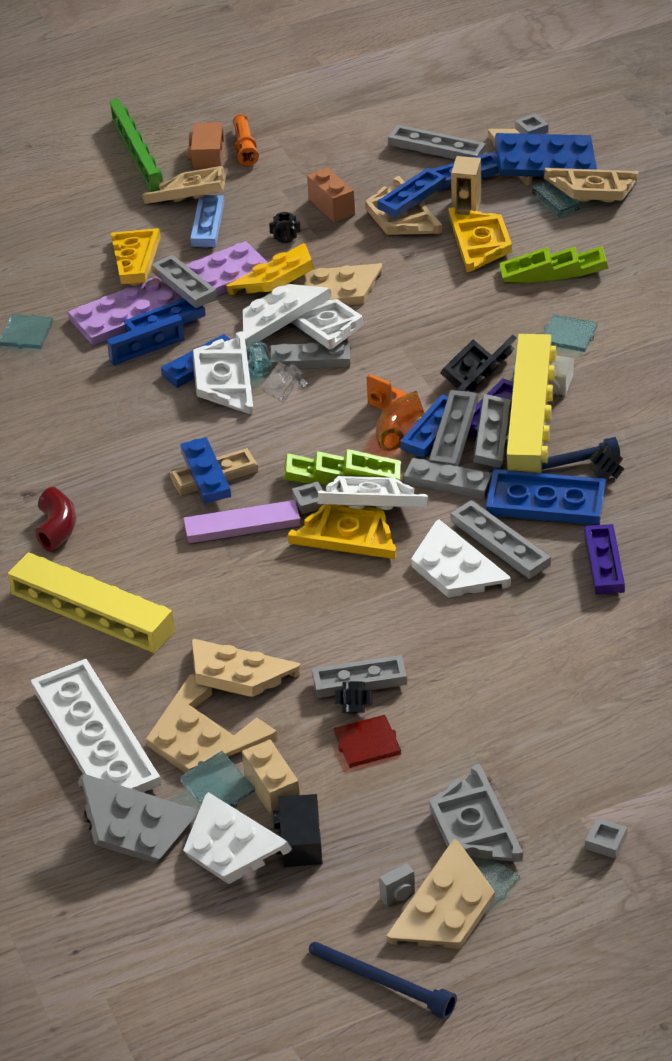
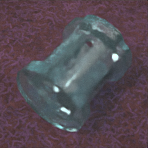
[246,342,271,376]

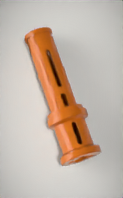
[233,114,259,166]

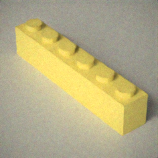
[507,334,557,473]
[7,552,175,653]

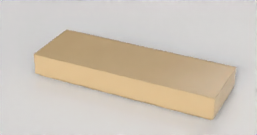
[170,448,258,496]

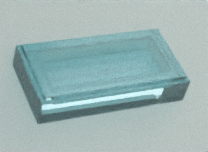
[532,181,580,217]

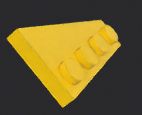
[111,228,161,286]

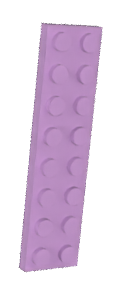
[68,241,268,346]

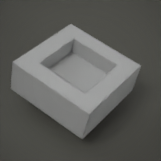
[515,113,549,134]
[292,482,324,515]
[585,818,628,859]
[379,863,415,907]

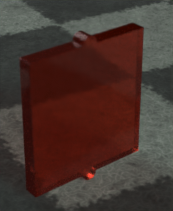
[334,715,401,768]

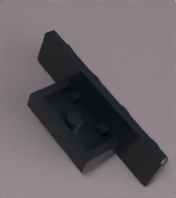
[440,335,517,392]

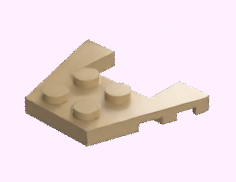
[146,674,277,777]

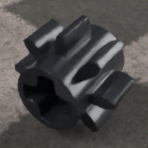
[269,212,301,243]
[589,446,625,481]
[335,681,372,714]

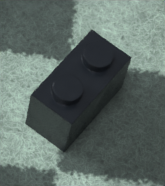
[273,794,323,867]

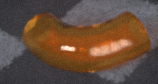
[376,391,425,451]

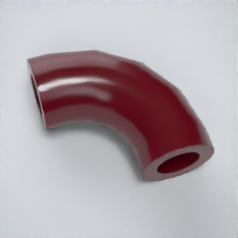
[35,487,77,552]

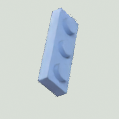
[190,195,225,248]

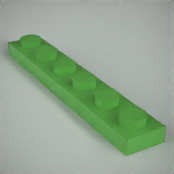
[109,98,163,192]

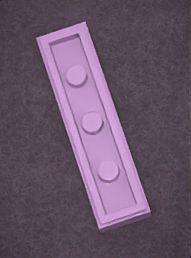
[184,500,300,544]

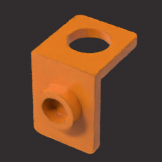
[366,374,406,413]

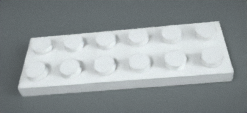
[30,659,161,792]

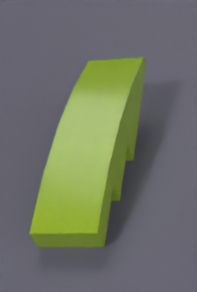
[499,246,609,283]
[283,449,401,486]

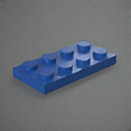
[494,133,597,177]
[486,469,606,525]

